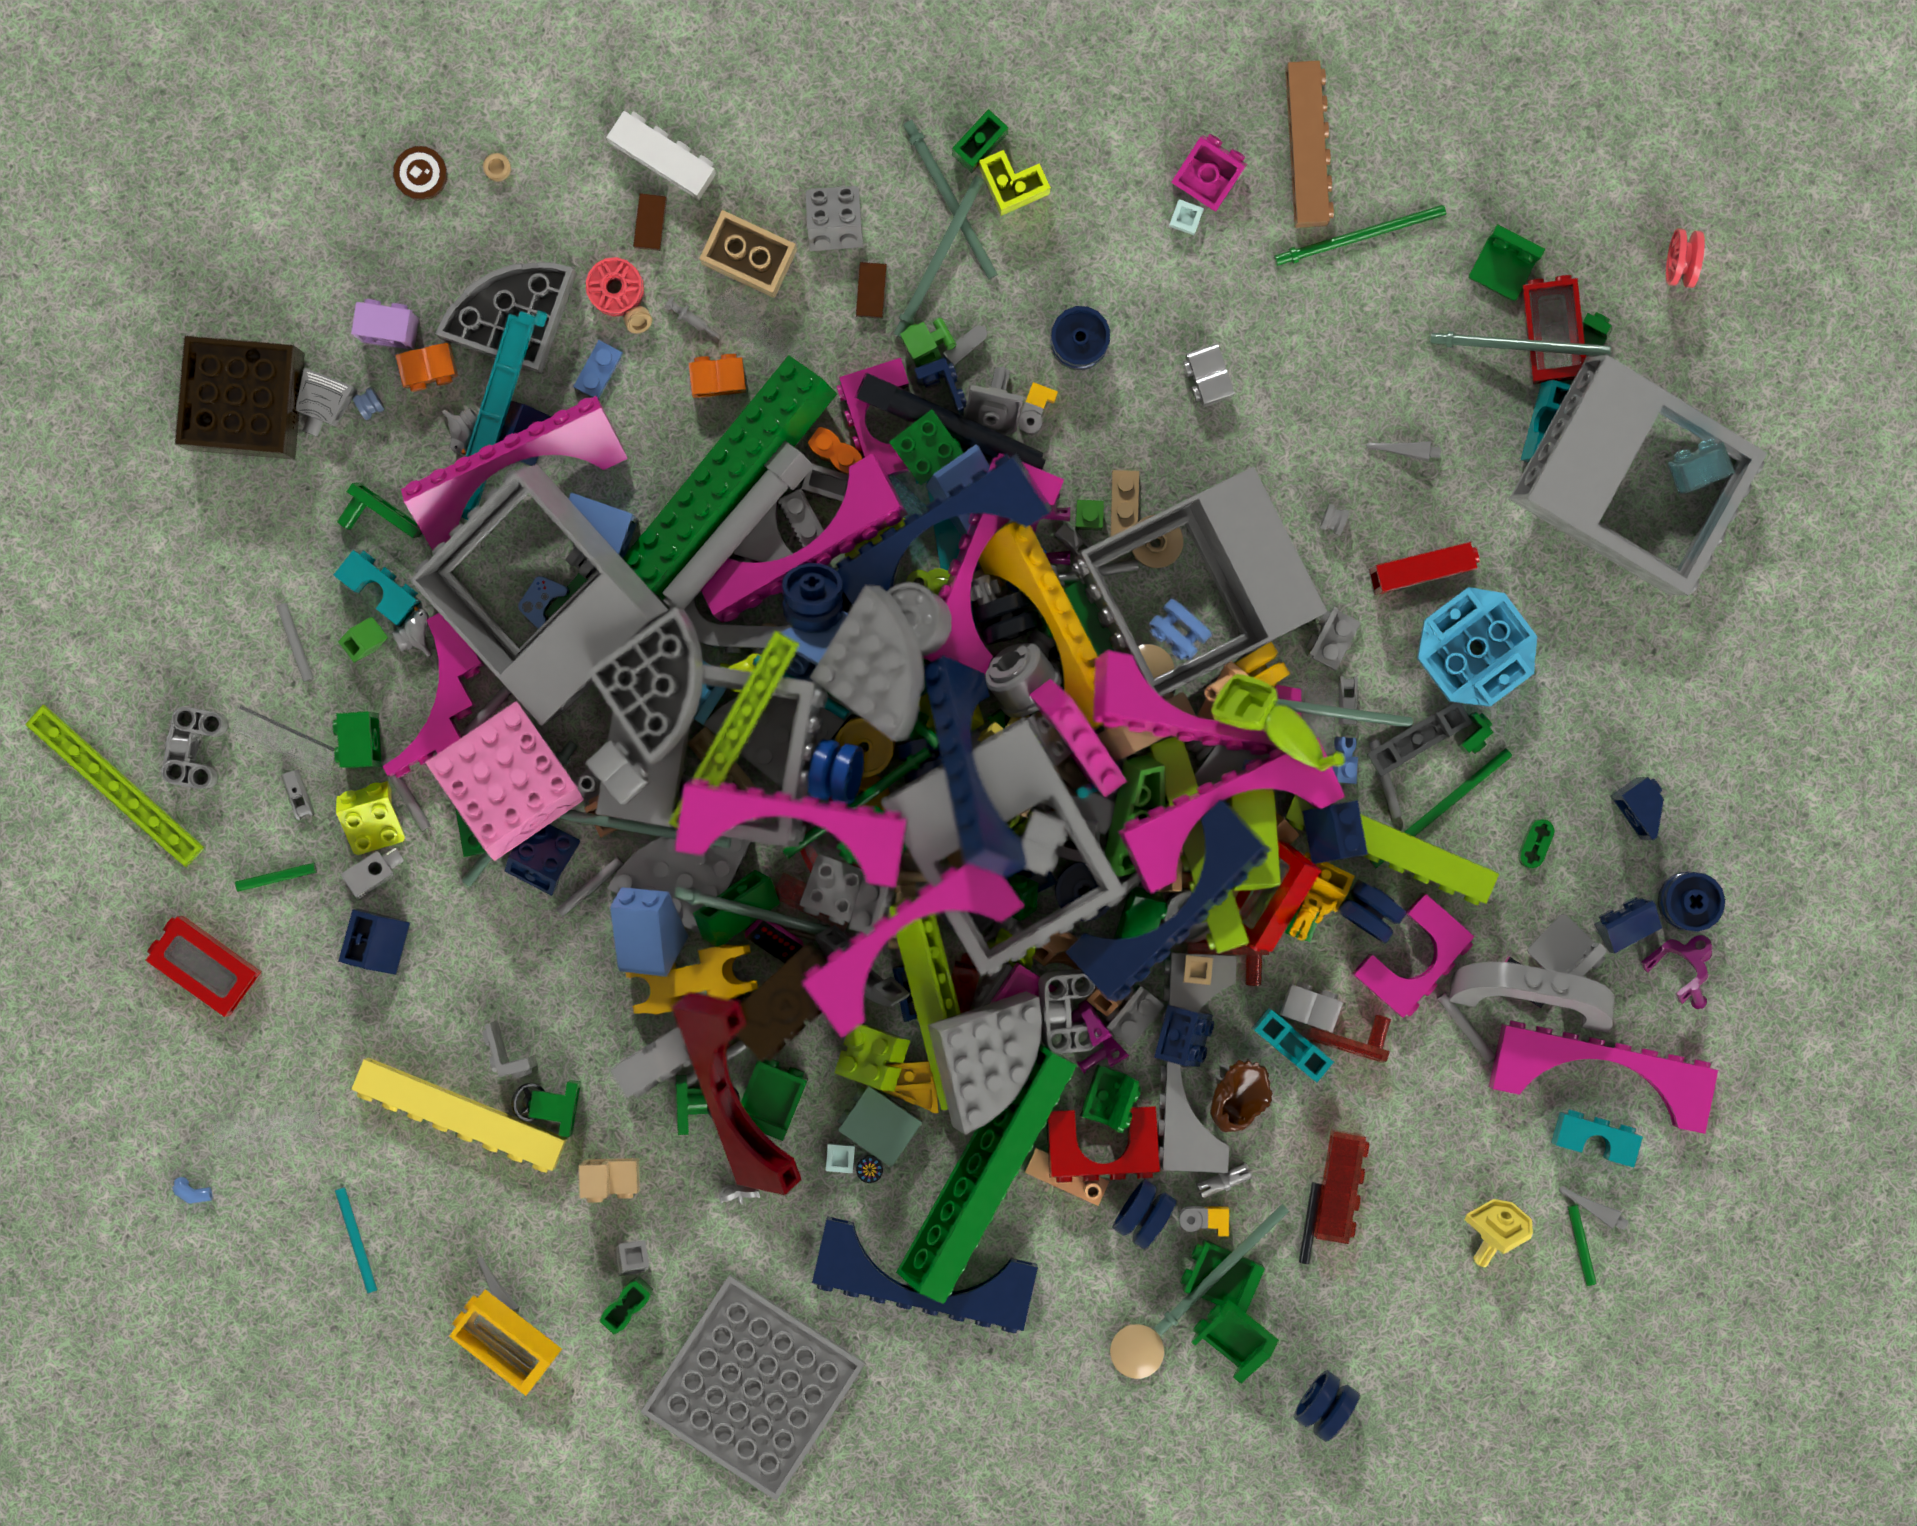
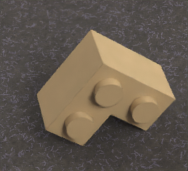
[579,1158,640,1203]

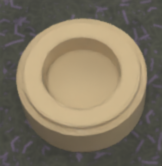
[483,153,511,182]
[624,306,652,334]

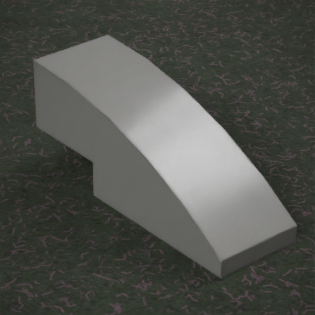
[788,464,849,502]

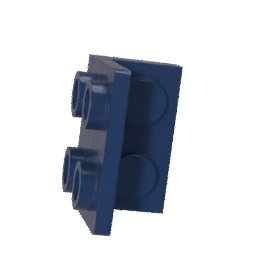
[914,358,967,416]
[504,824,580,896]
[1154,1005,1214,1067]

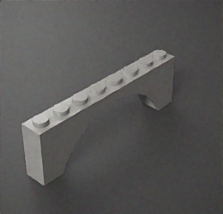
[1158,952,1237,1173]

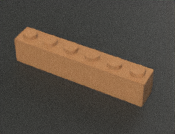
[1285,60,1334,228]

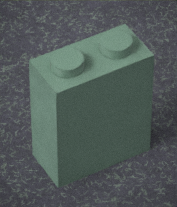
[837,1086,922,1167]

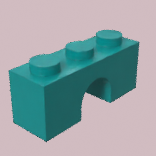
[1521,380,1571,463]
[333,550,421,627]
[1251,1008,1334,1083]
[1551,1109,1643,1168]

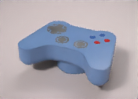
[518,576,569,629]

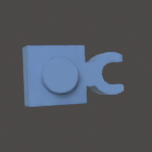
[1331,737,1358,784]

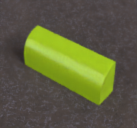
[1225,789,1281,891]

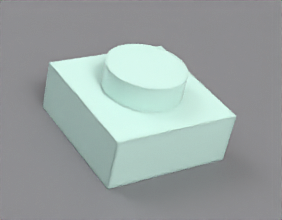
[1169,199,1204,235]
[826,1143,855,1173]

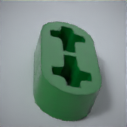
[1518,819,1555,868]

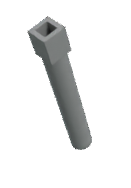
[663,441,814,609]

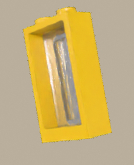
[449,1289,562,1396]

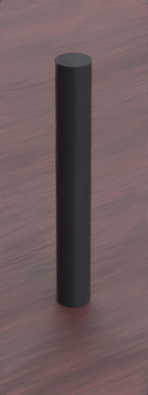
[1299,1182,1322,1264]

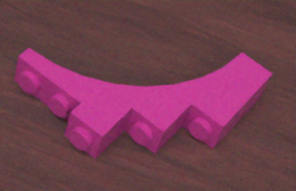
[382,613,484,778]

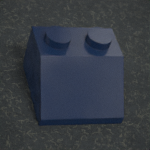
[1611,777,1664,840]
[1302,800,1368,864]

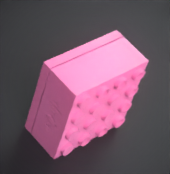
[425,701,584,861]

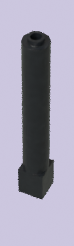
[854,373,1046,470]

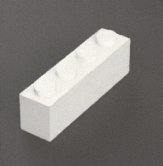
[606,111,716,200]

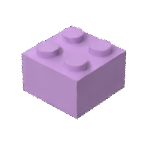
[351,299,419,350]

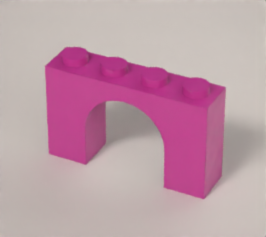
[836,358,910,477]
[1029,679,1127,797]
[1351,893,1475,1018]

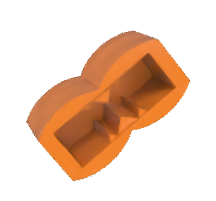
[395,343,458,392]
[689,354,746,398]
[808,427,863,475]

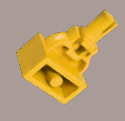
[1290,852,1355,940]

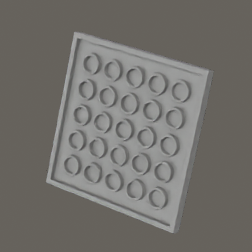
[641,1274,865,1501]

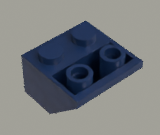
[1594,897,1662,954]
[338,908,411,975]

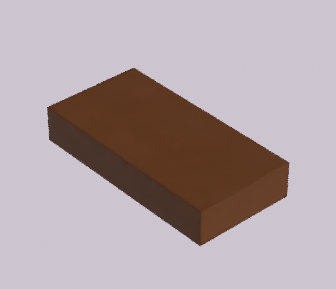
[633,193,667,251]
[856,262,887,319]

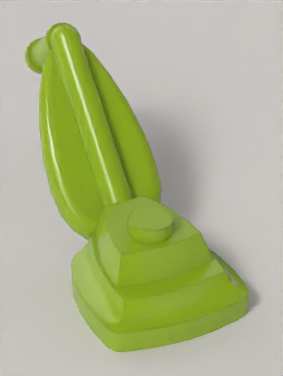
[1212,674,1345,771]

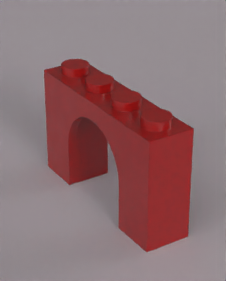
[1046,1106,1160,1183]

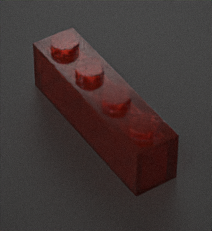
[1314,1129,1369,1244]

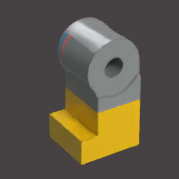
[1018,382,1058,435]
[1178,1206,1229,1236]

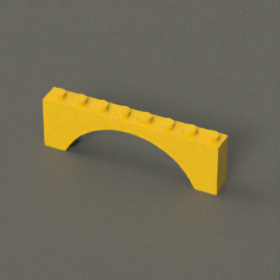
[978,522,1104,731]

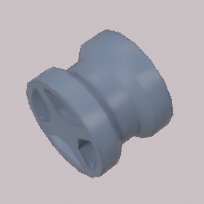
[352,387,385,421]

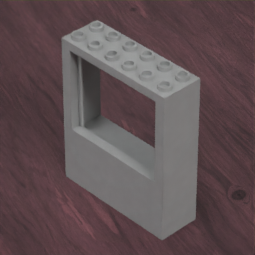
[1509,355,1767,596]
[410,464,668,726]
[1072,467,1327,696]
[596,665,827,847]
[882,717,1125,975]

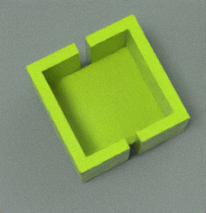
[834,1023,910,1092]

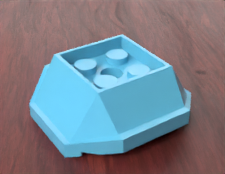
[1417,587,1537,707]

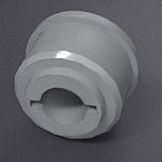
[887,583,952,656]
[985,642,1062,718]

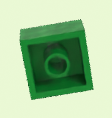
[333,711,382,769]

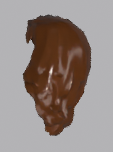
[1210,1059,1273,1133]

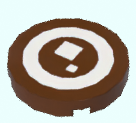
[393,146,448,200]

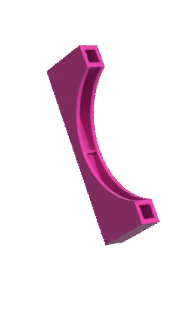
[401,395,628,551]
[701,453,908,623]
[922,454,1064,675]
[1093,650,1301,755]
[1118,737,1345,893]
[675,778,907,887]
[802,859,1023,1037]
[1489,1020,1718,1134]

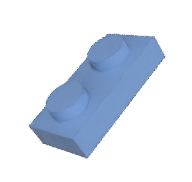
[573,340,623,399]

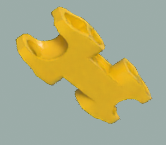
[625,944,758,1014]

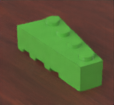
[1104,755,1165,877]

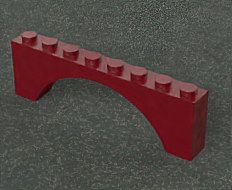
[672,992,802,1196]

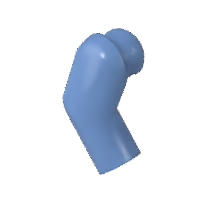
[172,1177,213,1204]

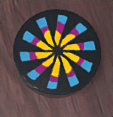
[856,1155,883,1183]

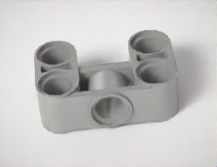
[161,707,228,789]
[1038,969,1098,1054]

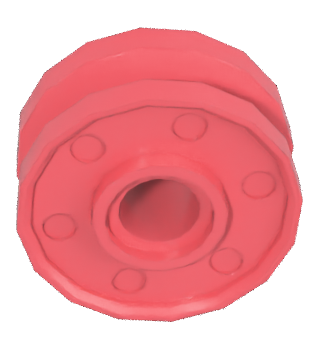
[1666,228,1705,288]
[585,257,644,317]

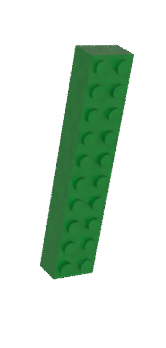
[622,355,837,600]
[896,1043,1077,1304]

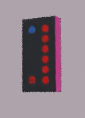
[745,919,804,964]

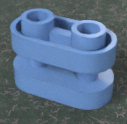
[1149,599,1212,660]

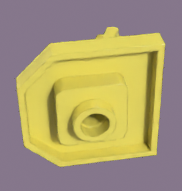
[1464,1199,1533,1267]

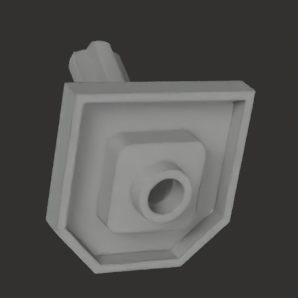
[964,367,1024,436]

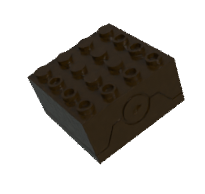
[175,336,305,460]
[736,941,829,1061]

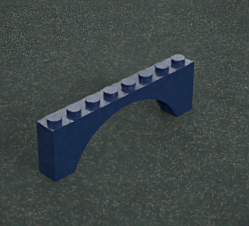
[835,454,1052,606]
[923,655,1027,877]
[1066,799,1271,1001]
[812,1216,1038,1333]

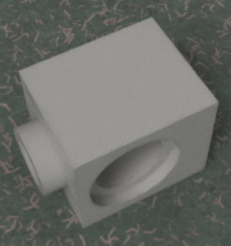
[615,1240,650,1276]

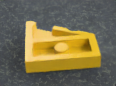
[883,1061,939,1113]

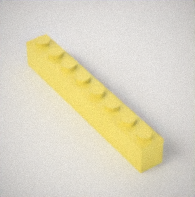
[351,1057,568,1173]

